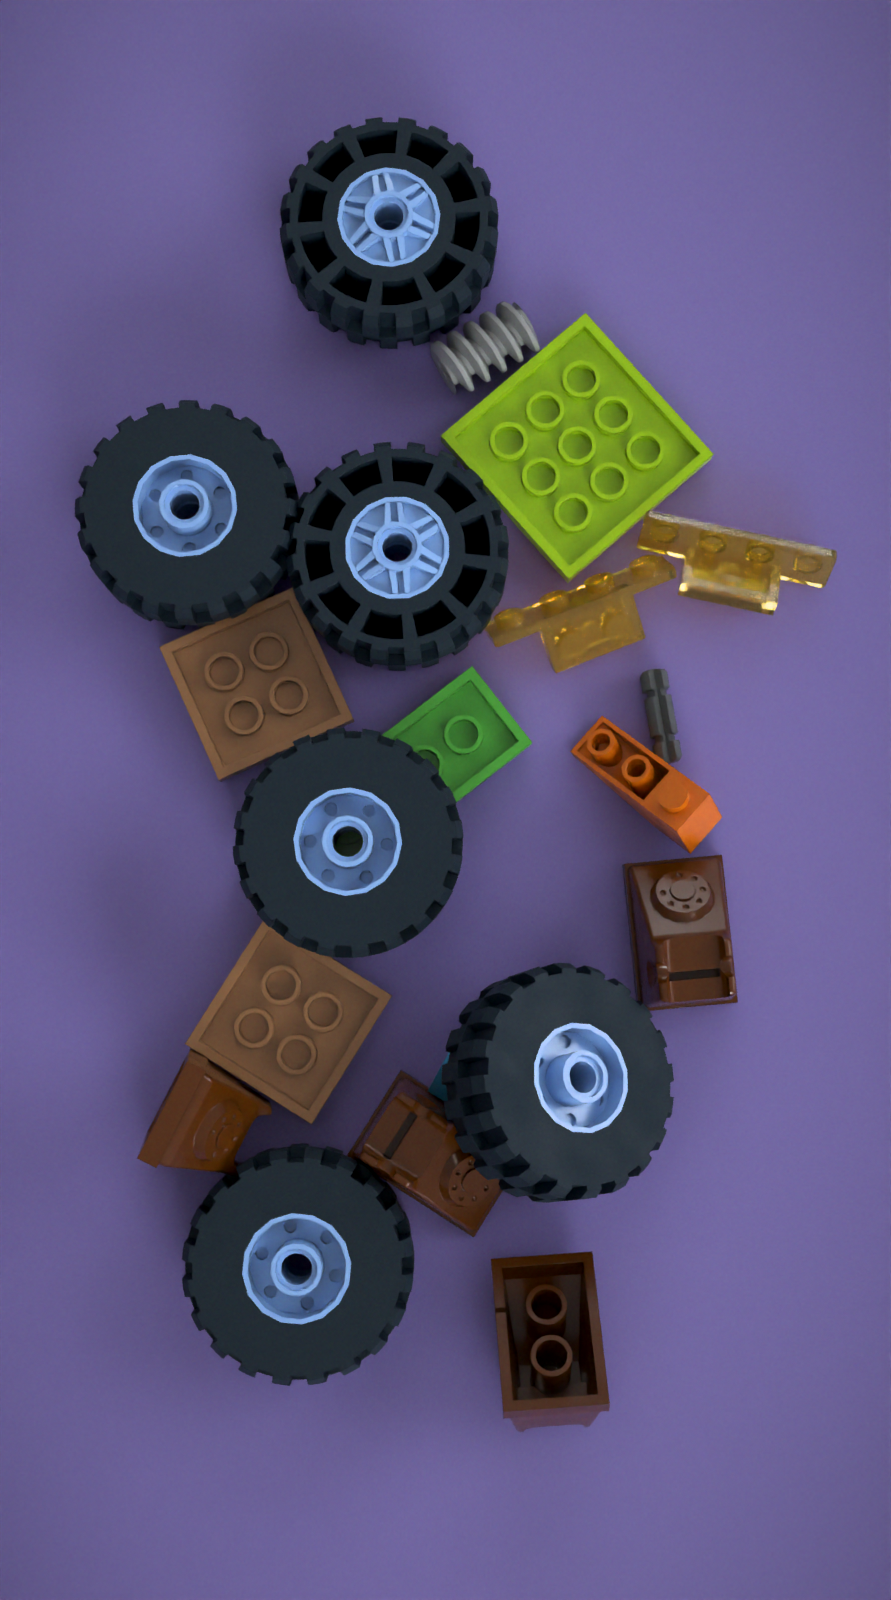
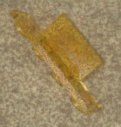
[637,510,837,615]
[485,555,677,673]

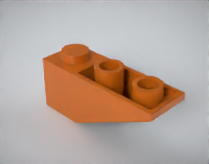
[570,716,722,854]

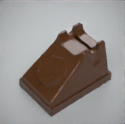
[622,855,738,1011]
[137,1048,272,1176]
[347,1070,503,1237]
[491,1251,610,1432]

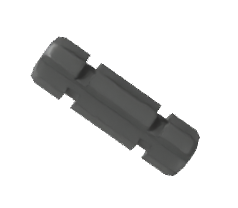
[640,669,682,764]

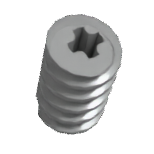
[430,301,540,395]

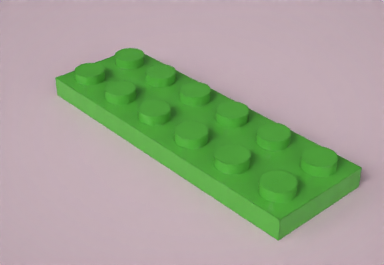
[336,666,532,857]

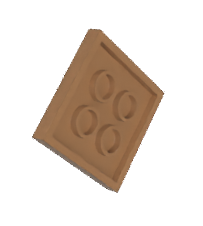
[159,587,354,782]
[185,921,392,1124]

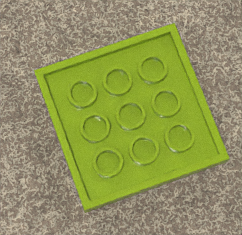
[441,313,714,583]

